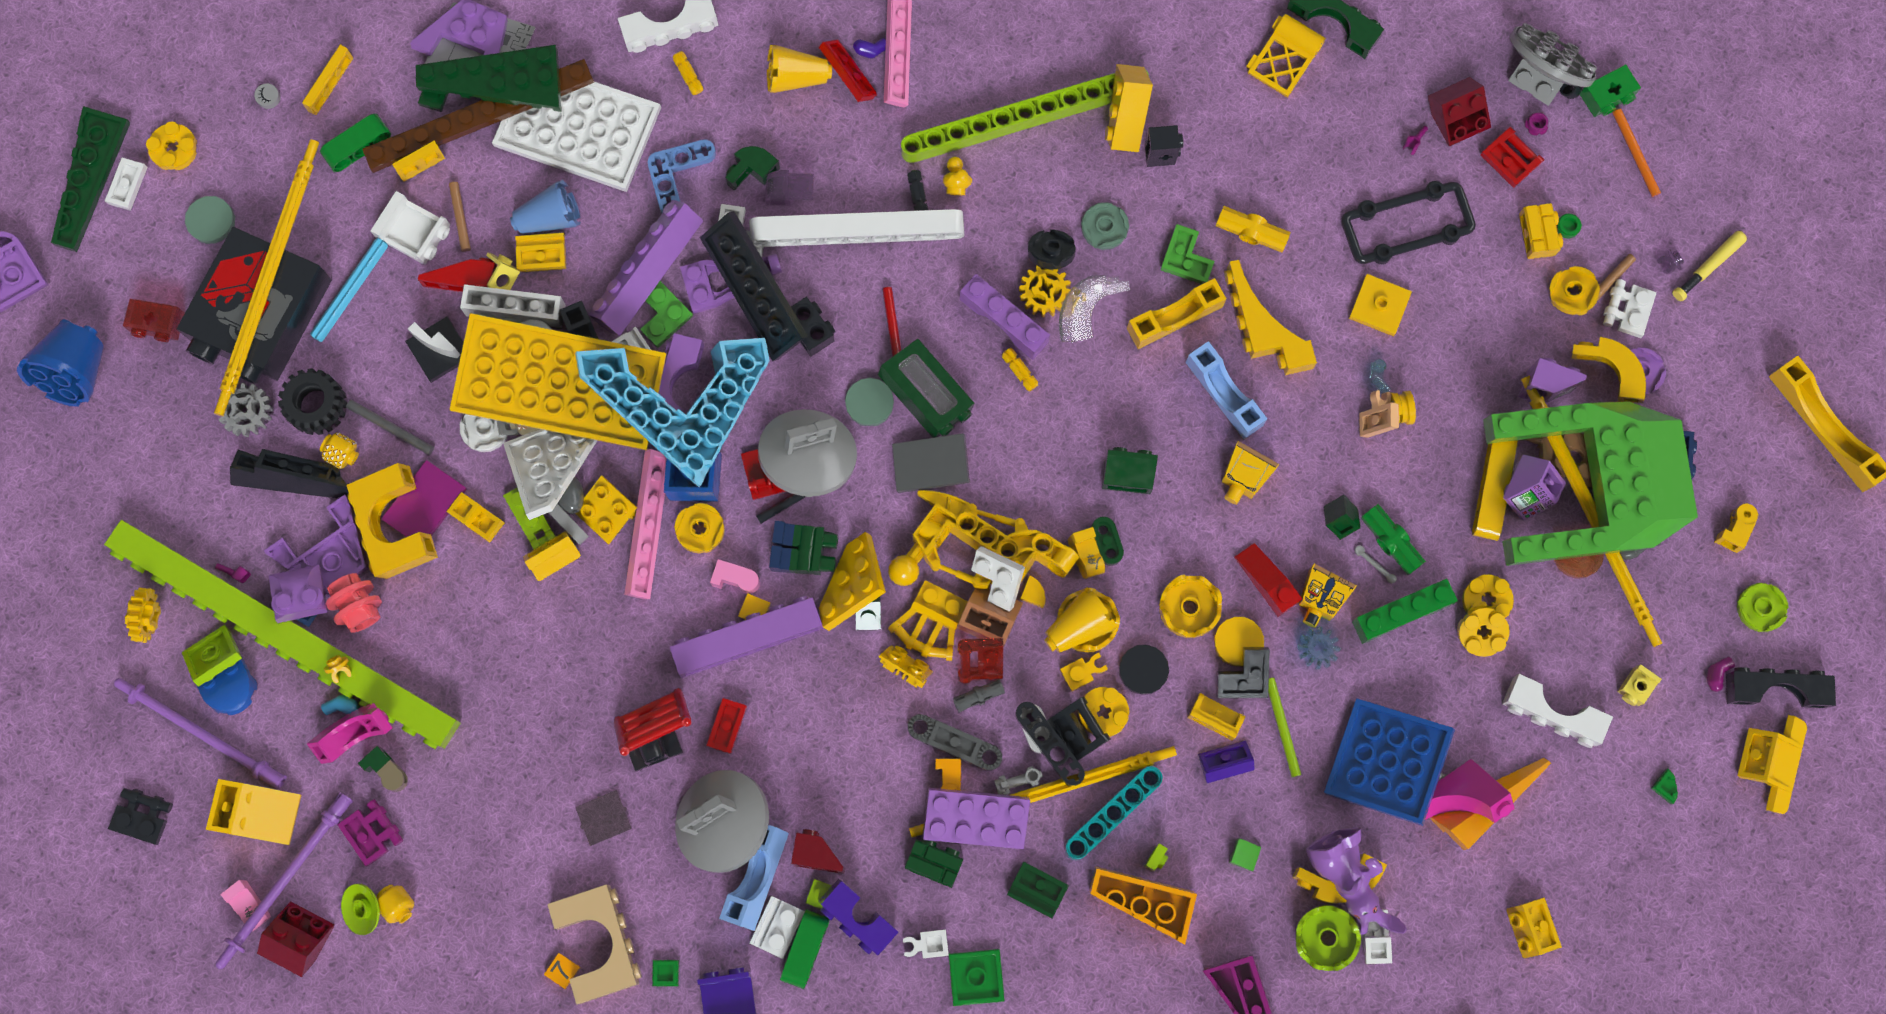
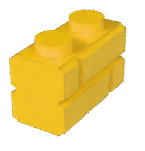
[1519,203,1563,259]

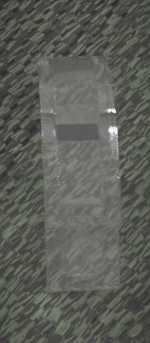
[1059,275,1130,343]

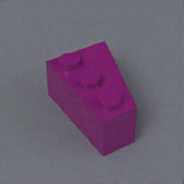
[1203,954,1272,1014]

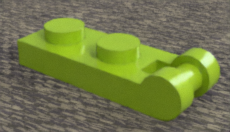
[503,488,556,549]

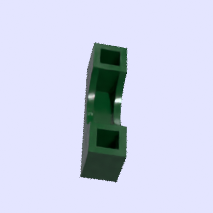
[1287,0,1384,59]

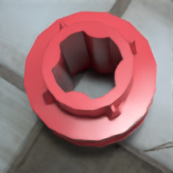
[325,573,382,633]

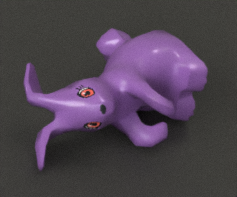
[1306,828,1407,935]

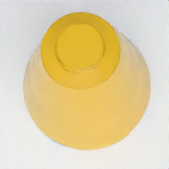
[767,45,832,93]
[1044,587,1116,653]

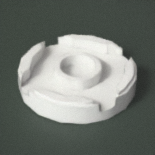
[460,414,509,452]

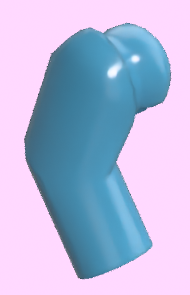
[321,695,360,716]

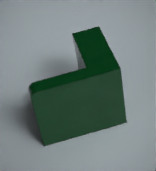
[1324,495,1361,540]

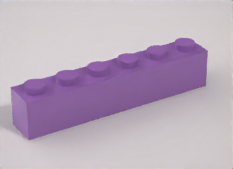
[588,200,703,336]
[670,596,823,678]

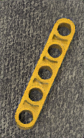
[1472,440,1518,541]

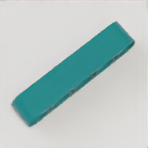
[1064,766,1163,860]

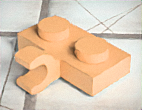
[1359,390,1399,438]

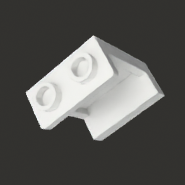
[371,191,450,265]

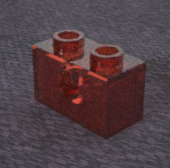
[123,298,185,343]

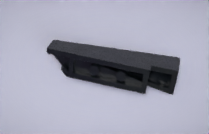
[230,449,349,499]

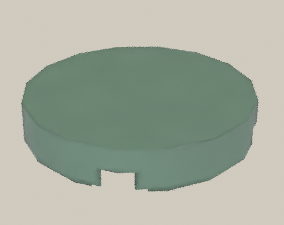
[185,196,235,244]
[1081,202,1129,250]
[845,378,894,426]

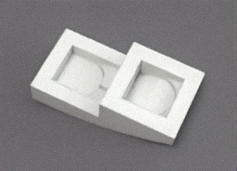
[408,322,460,358]
[1362,909,1392,964]

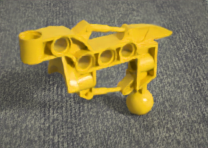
[888,490,1079,589]

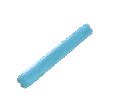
[310,238,388,342]

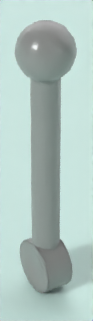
[1355,546,1397,584]

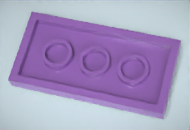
[922,788,1030,849]

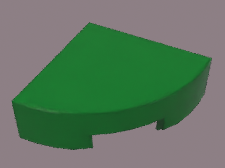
[1651,768,1678,805]

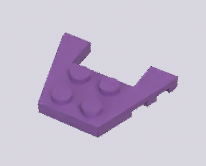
[410,0,508,57]
[264,495,368,597]

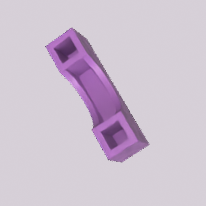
[960,274,1050,360]
[659,333,705,413]

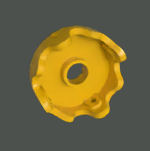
[1159,575,1222,638]
[1057,588,1120,653]

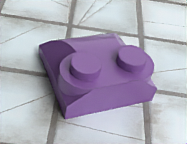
[269,565,328,623]

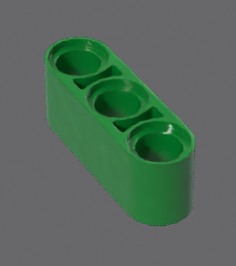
[320,114,392,172]
[780,909,830,989]

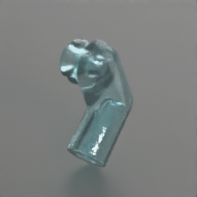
[1368,359,1392,394]

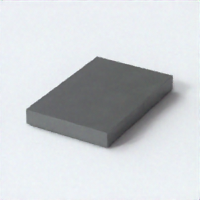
[892,433,970,493]

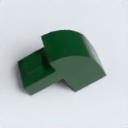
[725,146,780,191]

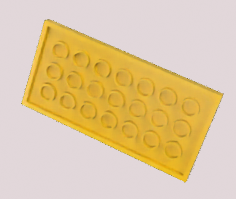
[449,313,667,450]

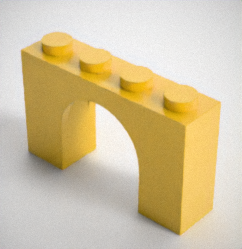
[347,463,438,579]

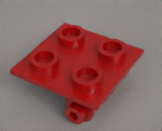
[741,449,786,500]

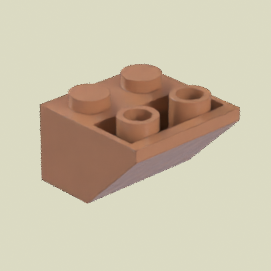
[958,588,1023,649]

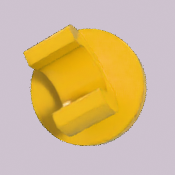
[324,655,351,684]

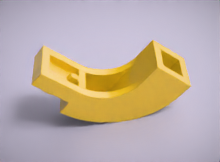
[1571,337,1646,404]
[1292,853,1387,904]

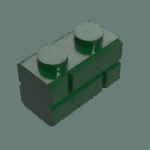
[905,838,963,888]

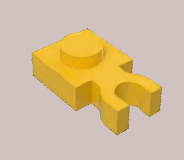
[1060,653,1108,692]

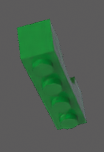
[1352,579,1458,644]

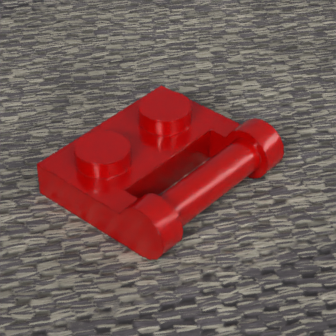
[1480,127,1545,188]

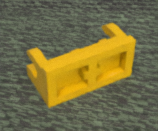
[1187,693,1245,741]

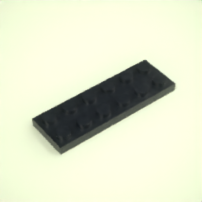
[700,211,808,362]

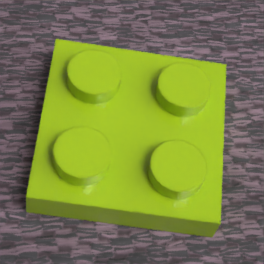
[181,625,242,687]

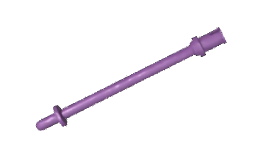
[114,678,287,790]
[215,792,353,969]

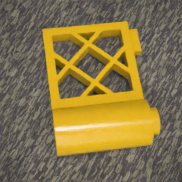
[1246,14,1326,98]

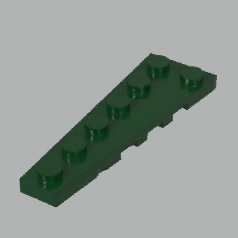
[51,106,130,252]

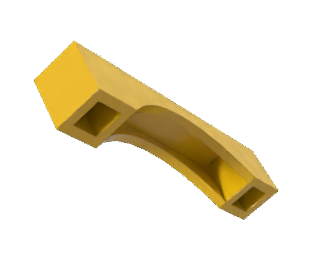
[1768,356,1886,493]

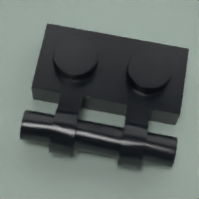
[108,788,173,845]

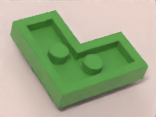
[1161,224,1215,284]
[640,281,693,348]

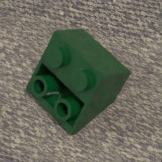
[1102,447,1158,494]

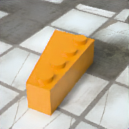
[1089,866,1197,945]

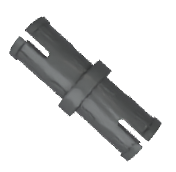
[953,679,1005,713]

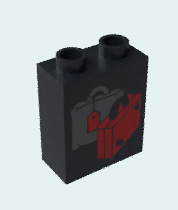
[176,227,332,384]

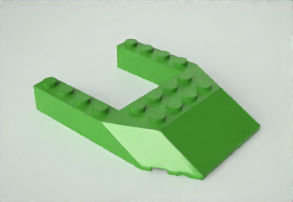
[1483,402,1698,566]

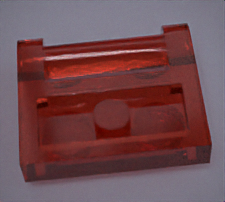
[958,638,1003,683]

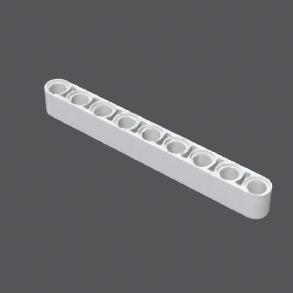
[749,209,965,247]

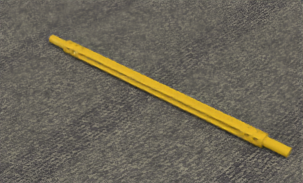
[214,139,319,416]
[1521,375,1662,647]

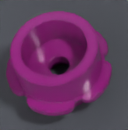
[1525,113,1548,136]

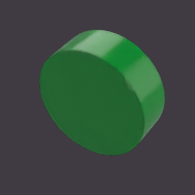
[1556,213,1582,239]

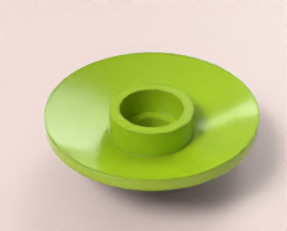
[341,884,380,935]

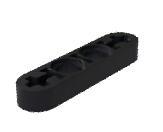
[1015,702,1085,786]

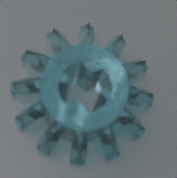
[1297,627,1341,670]

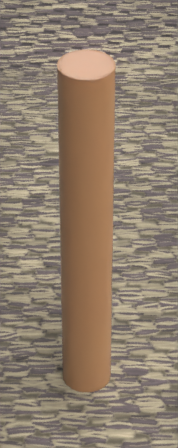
[449,182,471,252]
[1598,254,1636,300]

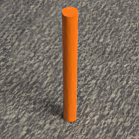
[1613,109,1661,197]

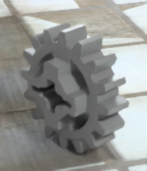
[218,383,273,437]

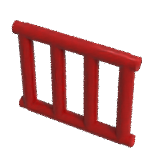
[614,688,691,756]

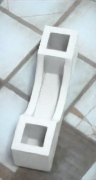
[618,0,718,53]
[1502,674,1613,748]

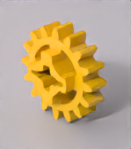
[1019,265,1072,318]
[125,587,161,643]

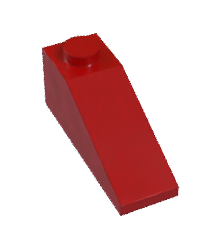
[418,257,497,292]
[1234,543,1302,617]

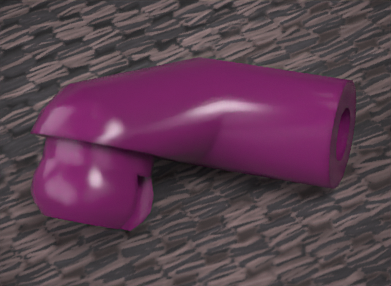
[1707,656,1735,692]

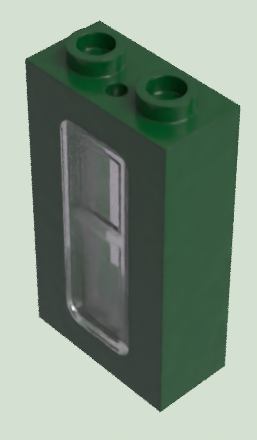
[878,339,975,438]

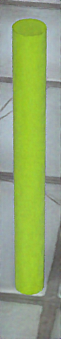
[1268,678,1301,777]

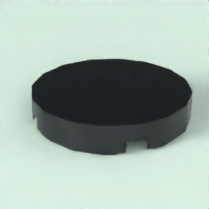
[1028,229,1076,269]
[1119,645,1169,695]

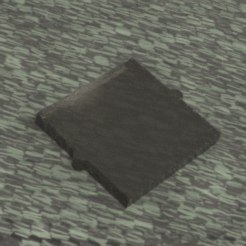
[575,790,632,846]

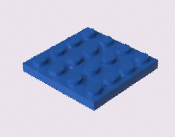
[1324,698,1455,826]

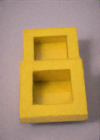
[446,492,505,543]

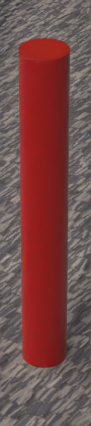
[882,287,901,357]

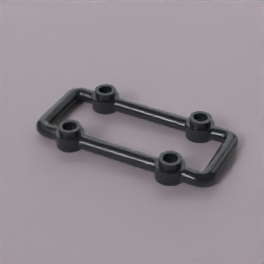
[1341,181,1476,265]

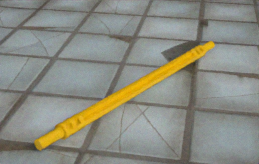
[909,746,1177,838]

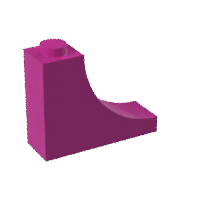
[1425,759,1515,823]

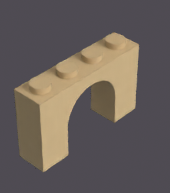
[547,884,642,1005]

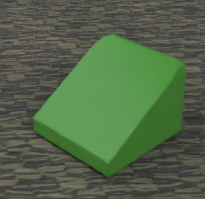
[1229,838,1261,872]

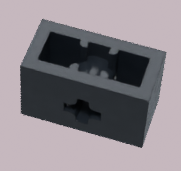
[1144,125,1184,167]

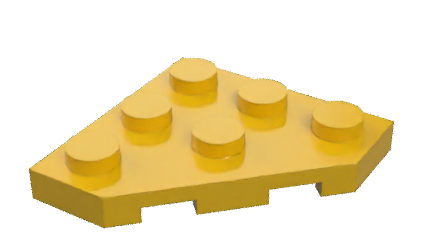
[819,532,886,631]

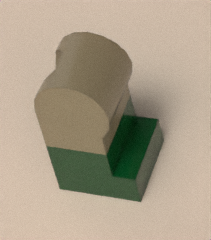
[358,746,408,792]

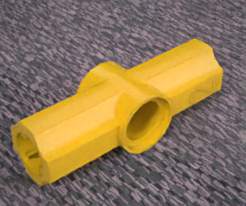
[1216,206,1291,253]

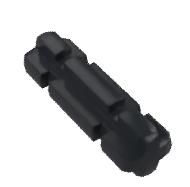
[907,170,928,211]

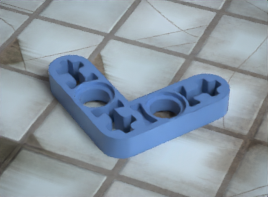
[648,140,716,213]

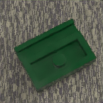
[1007,862,1069,919]

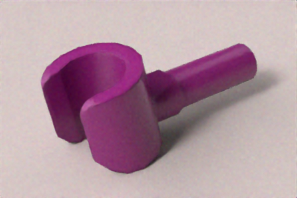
[1402,126,1428,155]
[215,563,251,583]

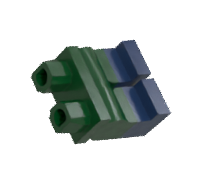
[769,521,839,575]

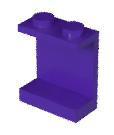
[697,967,756,1014]

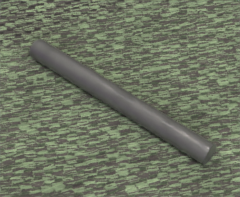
[346,400,434,455]

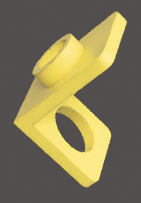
[486,252,520,290]

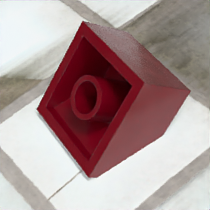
[791,829,845,874]

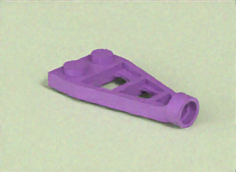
[680,254,782,313]

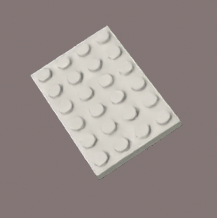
[492,82,661,192]

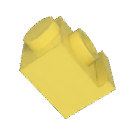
[1617,664,1662,706]

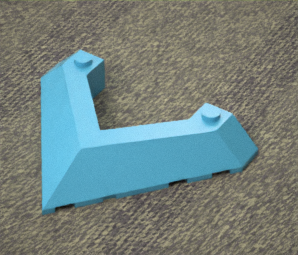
[575,338,770,487]

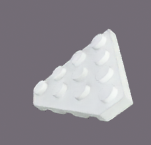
[503,429,597,520]

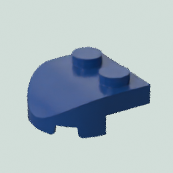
[196,656,257,716]

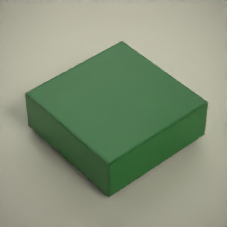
[652,960,680,986]

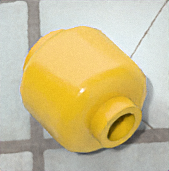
[376,885,414,924]

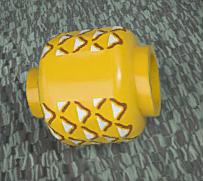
[319,432,359,469]

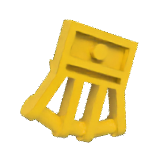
[888,580,968,661]

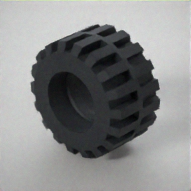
[278,368,347,435]

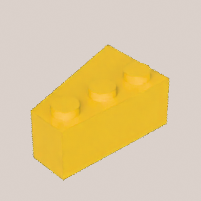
[1105,64,1153,152]

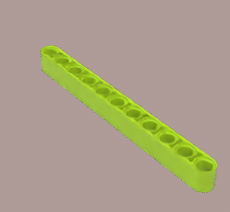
[901,69,1149,163]

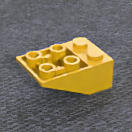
[206,779,302,845]

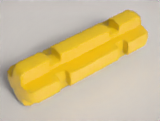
[673,51,703,95]
[1002,348,1038,391]

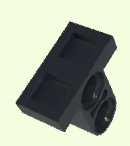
[629,731,683,772]

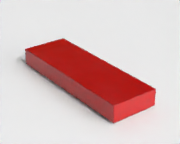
[819,40,877,102]

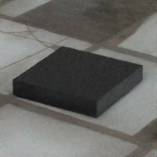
[405,316,464,383]

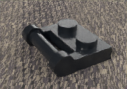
[1047,696,1111,761]

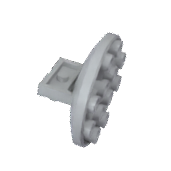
[1508,23,1597,106]
[758,409,857,497]
[675,770,769,873]

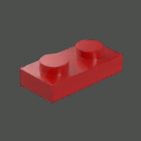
[706,698,747,754]

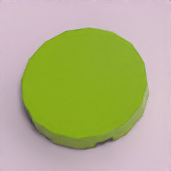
[1737,583,1789,632]

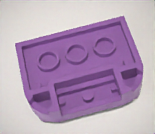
[0,231,49,313]

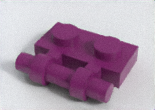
[337,799,404,866]

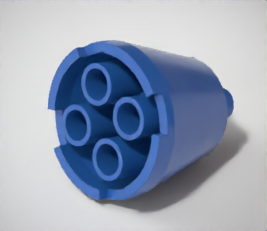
[17,319,104,407]

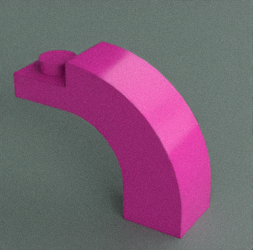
[307,703,392,764]

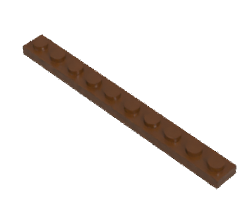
[363,59,595,173]

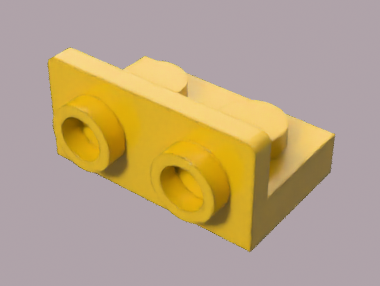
[1506,897,1562,958]

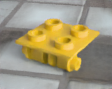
[575,475,637,544]
[879,645,933,688]

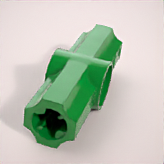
[1361,504,1426,575]

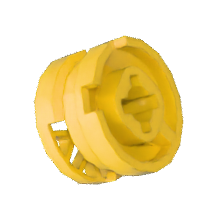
[1390,390,1416,425]

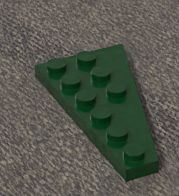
[415,45,562,112]

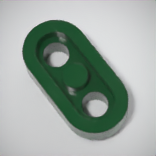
[1091,517,1124,566]

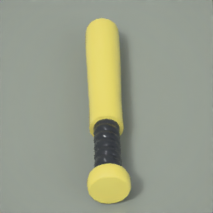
[1672,231,1747,301]

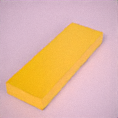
[302,44,353,115]

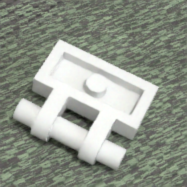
[1603,279,1657,338]

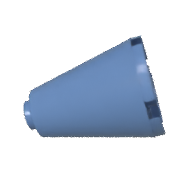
[510,180,581,234]

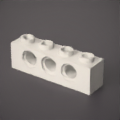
[460,285,566,328]

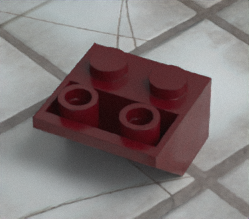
[1428,77,1491,146]
[257,901,335,977]

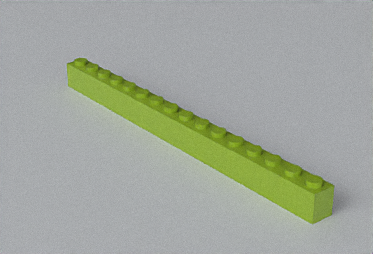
[104,520,461,750]

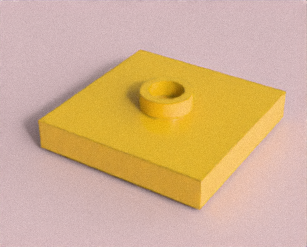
[1349,274,1412,336]

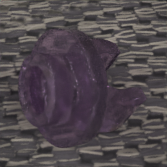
[1657,249,1684,274]

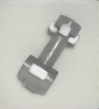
[994,766,1043,795]

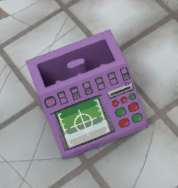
[1518,358,1587,403]
[1503,455,1566,520]

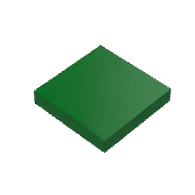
[949,949,1005,1006]

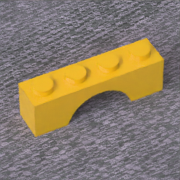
[1127,278,1227,349]

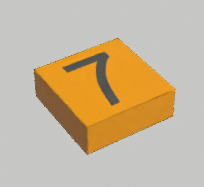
[544,953,581,989]

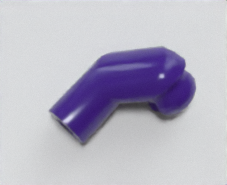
[853,37,886,59]

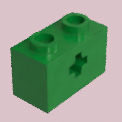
[1580,65,1641,118]

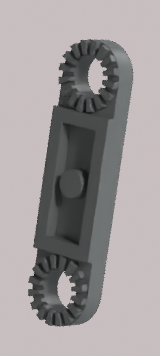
[908,714,1002,771]

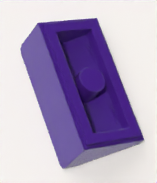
[1198,741,1255,783]

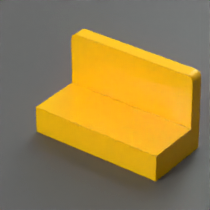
[523,531,581,581]

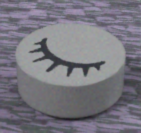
[254,83,280,109]

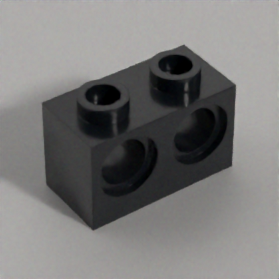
[791,296,835,357]

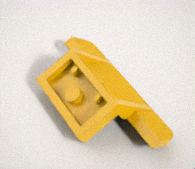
[1737,715,1807,814]

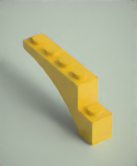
[1224,260,1317,375]

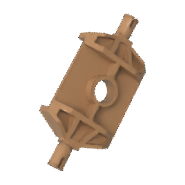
[1524,433,1593,489]

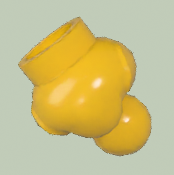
[942,157,972,196]

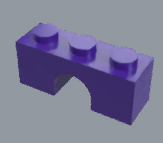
[818,878,898,956]

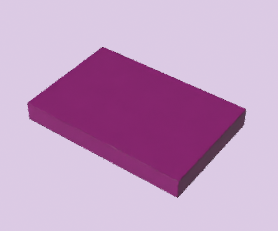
[382,460,467,537]

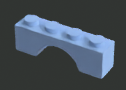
[1186,341,1267,439]
[719,825,789,931]

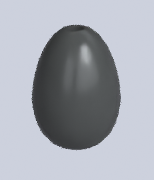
[558,477,584,514]

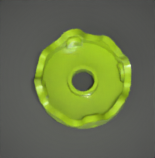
[1296,905,1361,971]

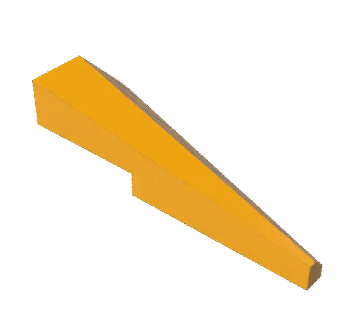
[1430,758,1551,850]

